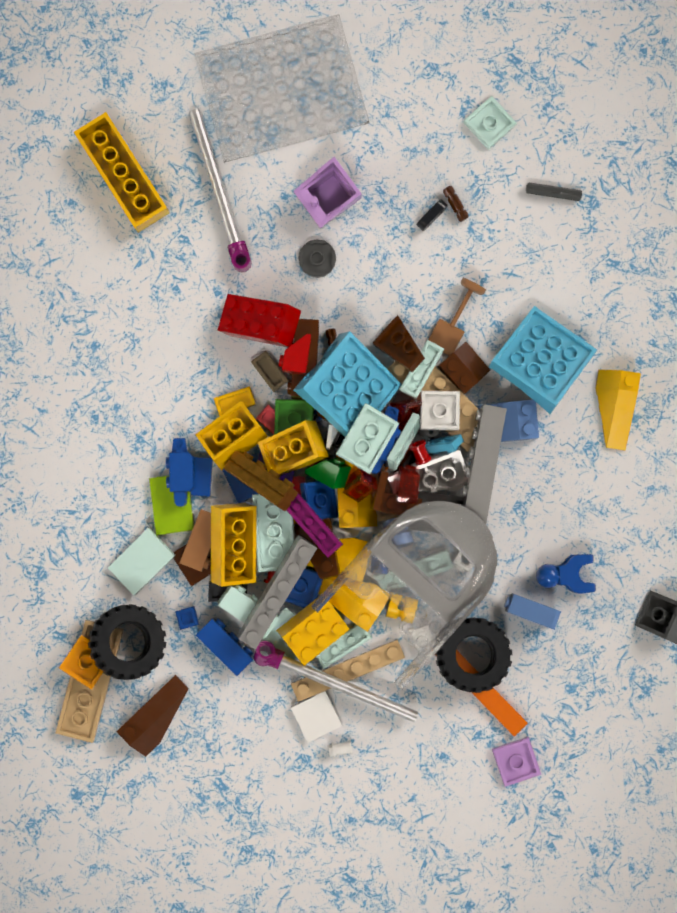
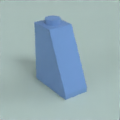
[504,593,561,630]

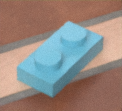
[425,434,464,455]

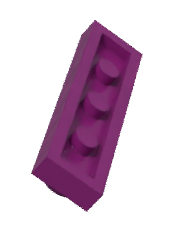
[287,487,343,558]

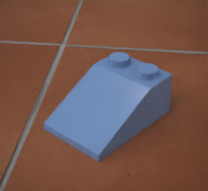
[476,400,539,442]

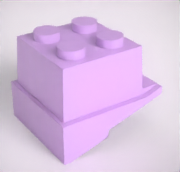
[293,157,362,229]

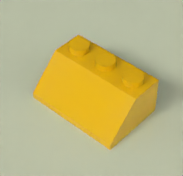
[195,401,268,471]

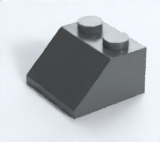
[635,590,677,644]

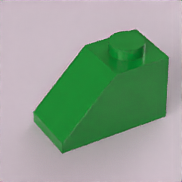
[305,457,351,489]

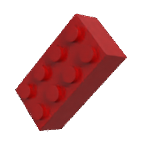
[217,294,301,348]

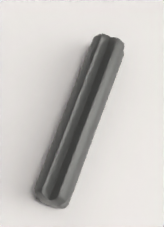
[526,182,582,201]

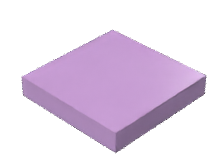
[492,737,541,787]

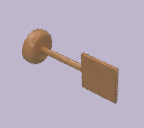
[428,277,486,356]

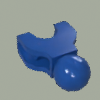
[536,554,596,594]

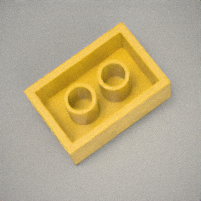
[276,594,350,666]

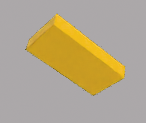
[213,386,256,416]

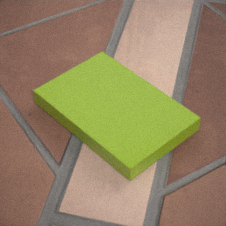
[149,476,194,535]

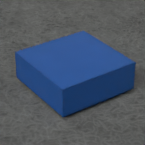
[175,606,199,630]

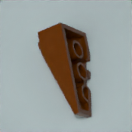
[116,675,189,757]

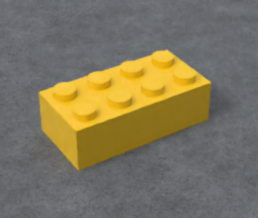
[211,503,257,587]

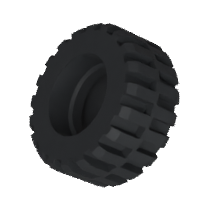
[88,604,167,680]
[435,618,512,693]

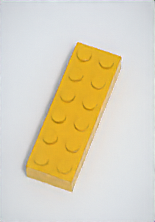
[74,112,170,233]

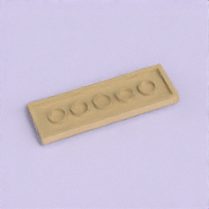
[387,361,478,452]
[55,620,124,743]

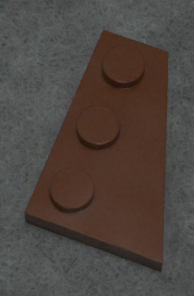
[373,315,425,372]
[294,518,341,580]

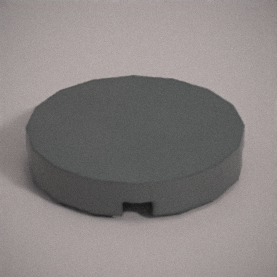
[298,239,336,278]

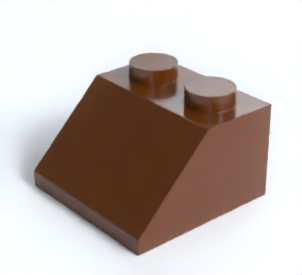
[437,342,490,394]

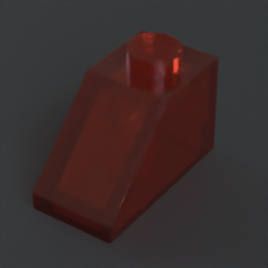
[396,465,420,504]
[342,468,378,502]

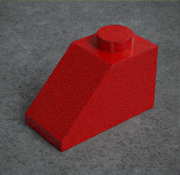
[279,334,311,375]

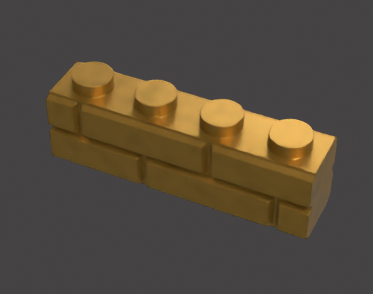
[224,451,298,511]

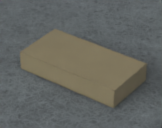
[251,351,289,392]

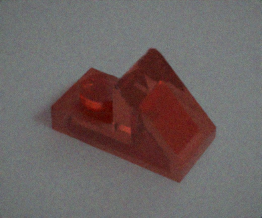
[390,400,422,431]

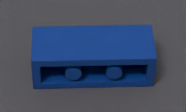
[196,617,254,676]

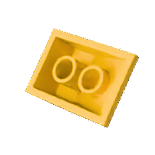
[258,420,329,475]

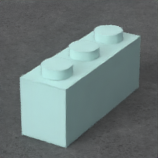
[218,585,279,637]

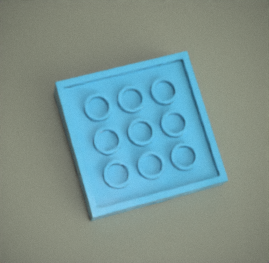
[489,306,597,414]
[293,331,402,437]

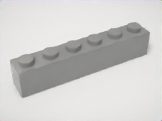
[460,404,507,524]
[238,535,317,649]

